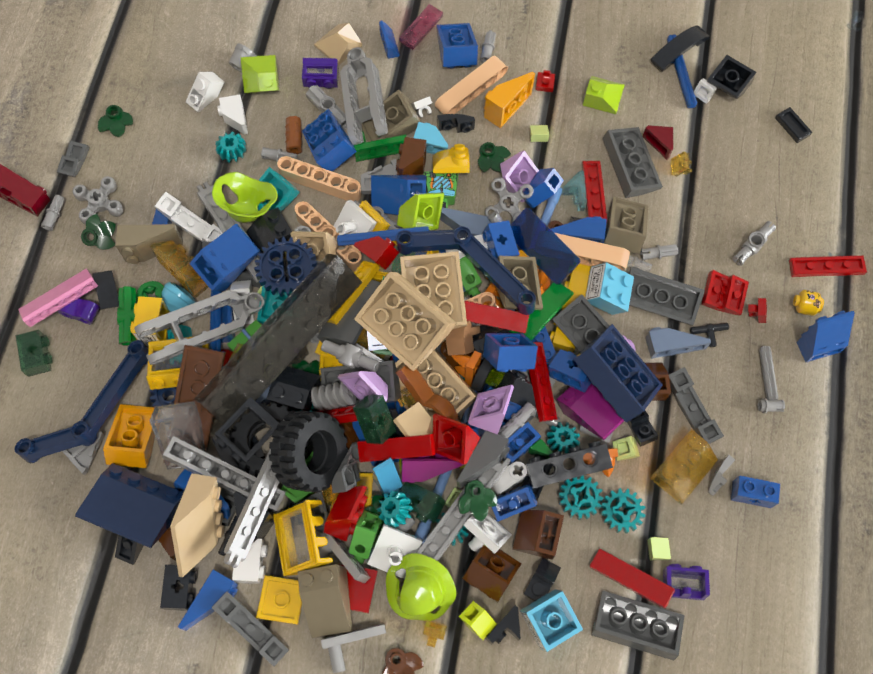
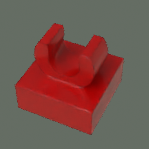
[536,70,555,92]
[748,298,767,323]

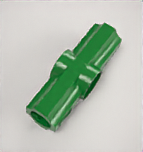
[117,286,136,346]

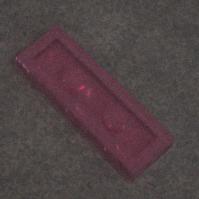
[399,4,443,50]

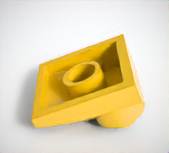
[432,144,470,173]

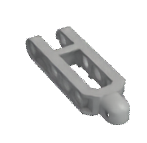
[340,47,388,145]
[134,290,264,365]

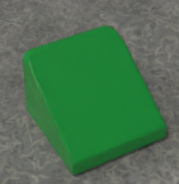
[528,439,553,458]

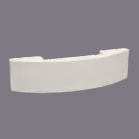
[155,192,223,241]

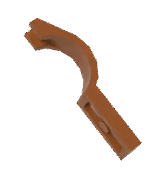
[396,365,459,422]

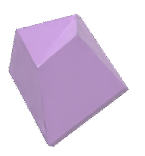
[500,151,539,202]
[337,371,388,404]
[468,385,514,435]

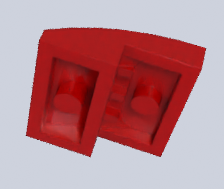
[701,270,749,316]
[337,564,378,614]

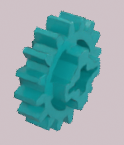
[558,475,603,520]
[600,488,646,534]

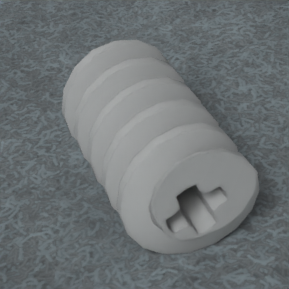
[311,382,356,411]

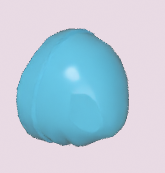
[162,282,196,312]

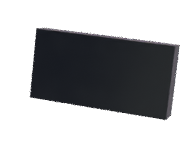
[775,107,812,143]

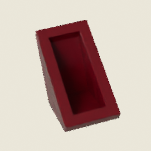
[643,125,673,160]

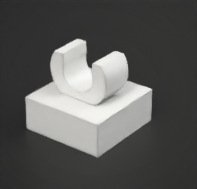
[694,78,717,104]
[412,96,432,117]

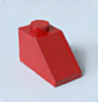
[353,236,399,270]

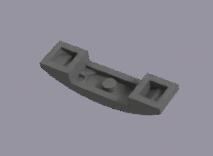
[669,367,724,445]
[211,591,289,666]

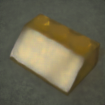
[150,240,208,298]
[650,429,718,505]

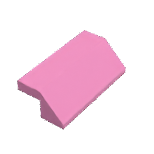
[18,268,98,327]

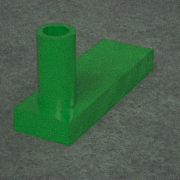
[354,130,406,162]

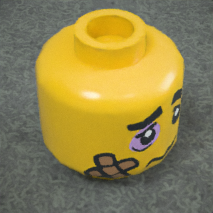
[793,290,824,316]

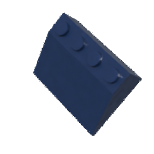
[574,324,663,422]
[75,463,184,548]

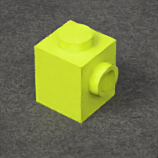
[459,601,497,640]

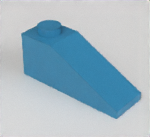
[373,458,403,496]

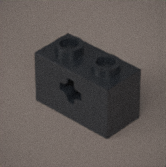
[160,565,197,611]

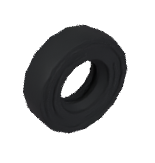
[471,358,494,393]

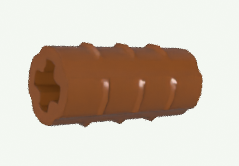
[285,116,302,154]

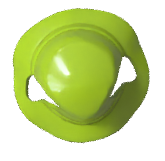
[212,172,278,223]
[386,553,456,621]

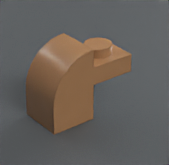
[446,320,480,356]

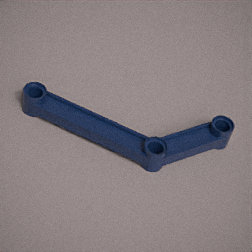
[396,226,536,315]
[14,340,149,464]

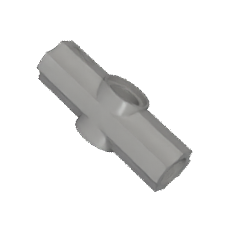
[306,85,347,130]

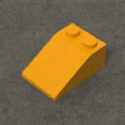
[484,72,535,129]
[103,404,159,468]

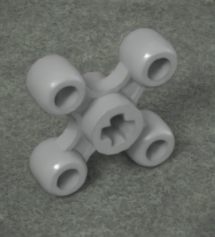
[73,176,123,225]
[485,177,534,226]

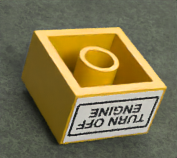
[130,297,170,347]

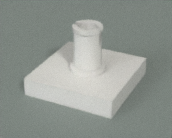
[334,200,377,252]
[464,513,512,554]
[367,524,423,579]

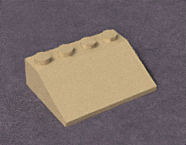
[400,251,467,330]
[354,272,457,371]
[395,349,477,416]
[170,473,225,577]

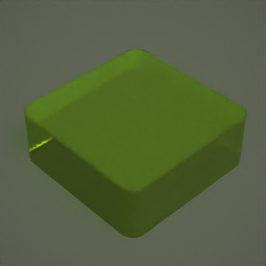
[485,369,505,386]

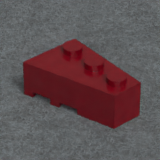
[0,164,50,217]

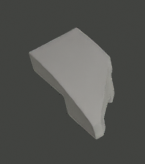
[708,455,735,496]

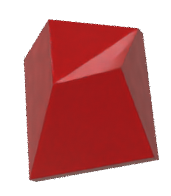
[433,413,480,465]

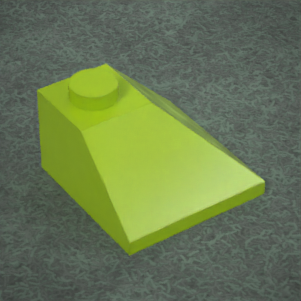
[240,55,279,93]
[583,76,625,114]
[397,192,444,230]

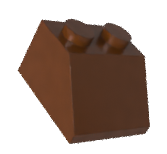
[462,544,522,602]

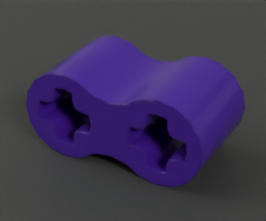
[58,298,100,325]

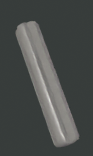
[759,346,778,400]

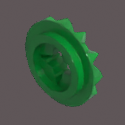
[136,281,164,302]

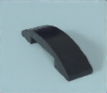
[650,25,710,72]

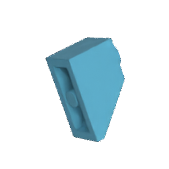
[413,122,448,154]

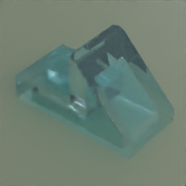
[561,170,587,211]

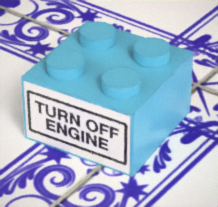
[585,262,634,315]
[520,589,583,652]

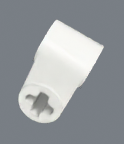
[493,462,527,496]

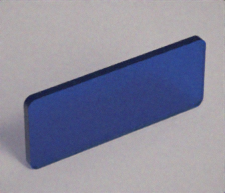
[511,208,581,285]

